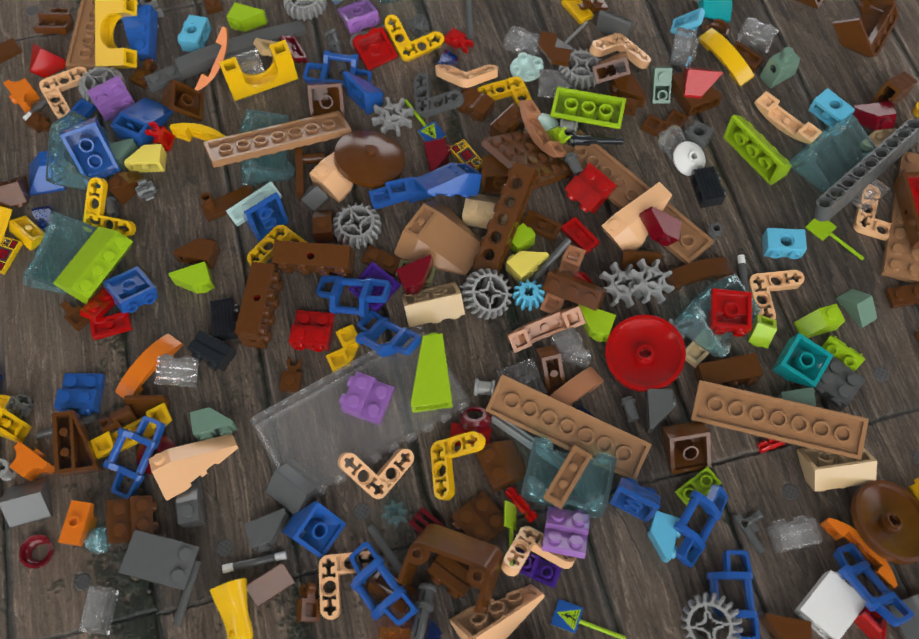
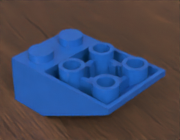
[110,98,174,147]
[415,163,482,198]

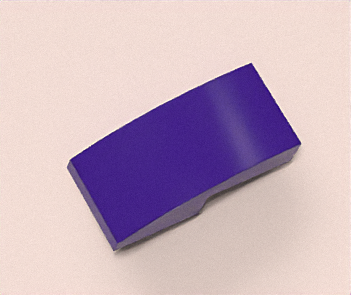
[514,549,562,589]

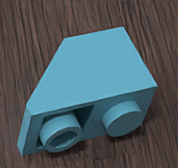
[647,511,681,563]

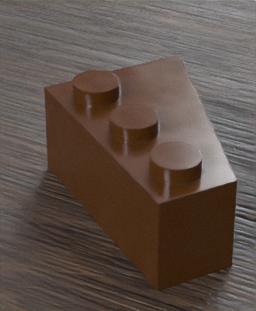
[52,410,104,477]

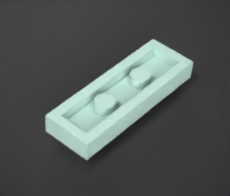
[226,182,282,227]

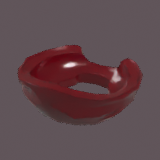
[459,406,492,432]
[19,534,53,569]

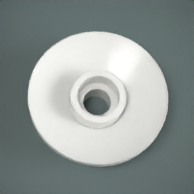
[673,141,706,176]

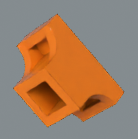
[3,78,40,113]
[9,441,54,481]
[58,500,98,547]

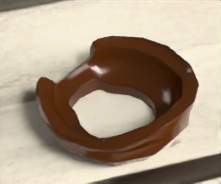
[703,19,730,38]

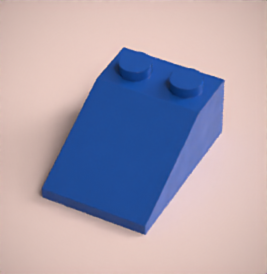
[60,117,121,184]
[243,192,289,241]
[609,477,661,523]

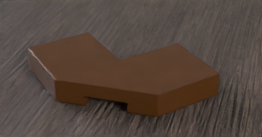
[538,31,572,67]
[640,109,688,137]

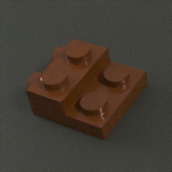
[451,491,507,543]
[105,495,158,544]

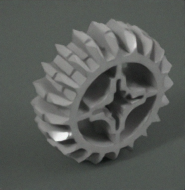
[283,0,327,21]
[558,47,602,91]
[78,65,127,108]
[332,202,382,250]
[461,268,513,320]
[681,592,743,639]

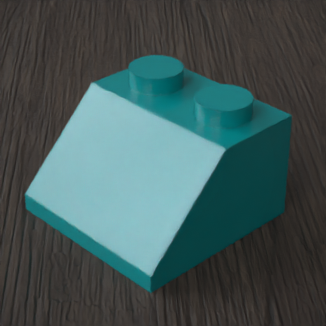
[771,333,833,388]

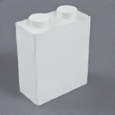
[794,570,865,639]

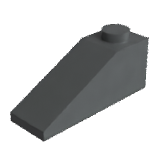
[176,476,206,529]

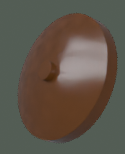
[334,130,405,188]
[851,480,919,565]

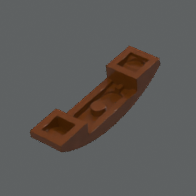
[662,257,733,295]

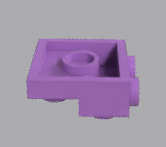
[337,0,380,34]
[87,75,135,121]
[339,371,395,426]
[542,506,590,559]

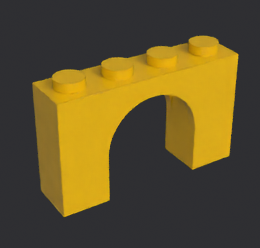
[95,0,137,69]
[219,40,298,101]

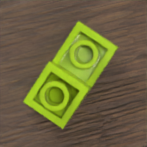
[675,466,722,506]

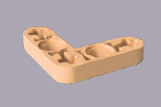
[589,33,651,69]
[435,64,498,88]
[39,66,88,121]
[853,186,891,241]
[748,270,805,320]
[338,448,414,499]
[501,526,576,576]
[319,551,372,620]

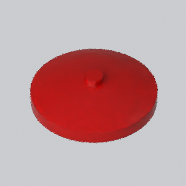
[605,315,686,392]

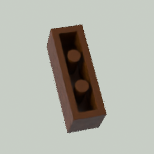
[542,269,607,311]
[694,353,764,388]

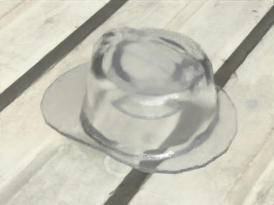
[658,125,687,164]

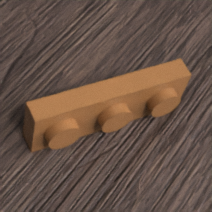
[543,445,593,510]

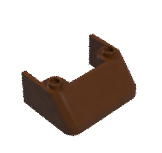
[833,0,899,57]
[397,524,504,614]

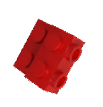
[352,27,398,71]
[564,163,617,214]
[708,288,752,337]
[289,310,335,352]

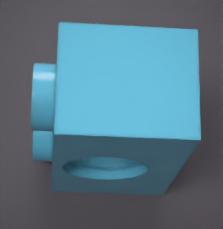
[178,14,212,52]
[808,88,855,131]
[762,228,807,259]

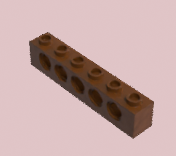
[473,162,539,275]

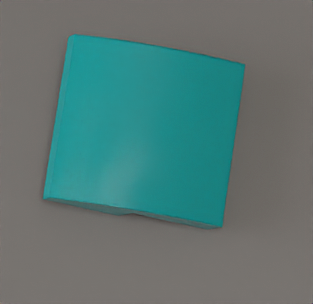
[698,0,732,23]

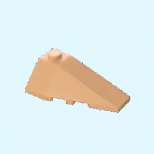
[309,152,353,203]
[602,182,672,252]
[148,434,238,500]
[449,584,545,639]

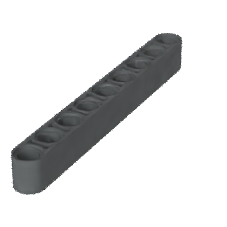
[814,119,919,222]

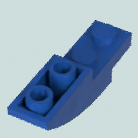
[368,177,441,210]

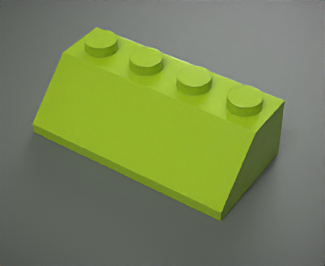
[550,87,626,129]
[723,115,792,186]
[53,226,133,304]

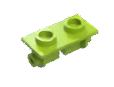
[822,335,865,372]

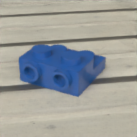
[103,266,158,314]
[54,373,106,416]

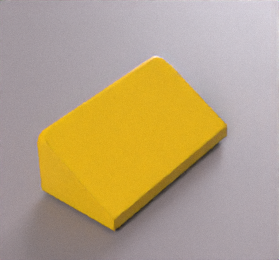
[9,215,48,250]

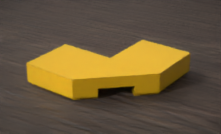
[326,324,360,374]

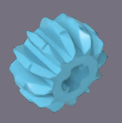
[512,278,545,311]

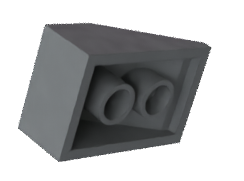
[118,530,199,591]

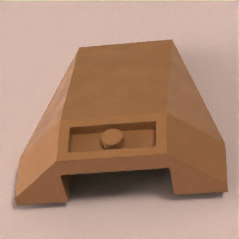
[394,199,481,276]

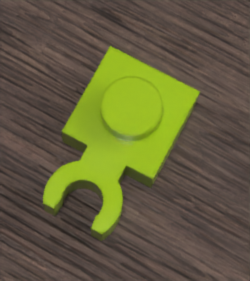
[546,126,571,144]

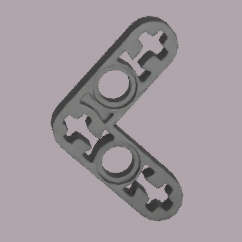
[414,72,464,118]

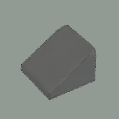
[300,185,328,211]

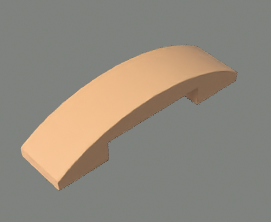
[755,91,822,144]

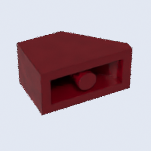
[852,101,897,130]
[424,138,451,172]
[639,206,681,247]
[396,254,433,295]

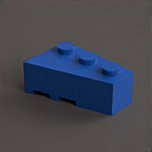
[122,5,158,61]

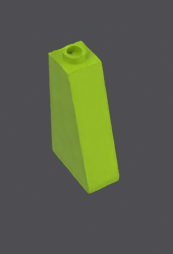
[411,332,453,413]

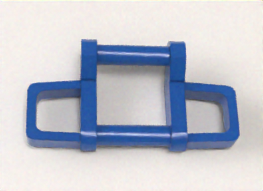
[303,50,372,88]
[316,275,392,317]
[355,310,422,357]
[102,416,165,499]
[673,484,728,568]
[349,542,418,626]
[833,543,915,627]
[706,550,760,639]

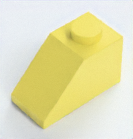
[124,143,167,173]
[506,251,549,283]

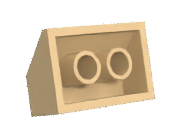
[462,194,515,229]
[401,282,465,328]
[797,448,877,492]

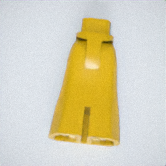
[210,578,253,639]

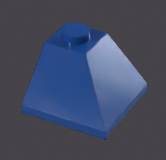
[343,71,384,115]
[29,149,66,196]
[282,501,346,559]

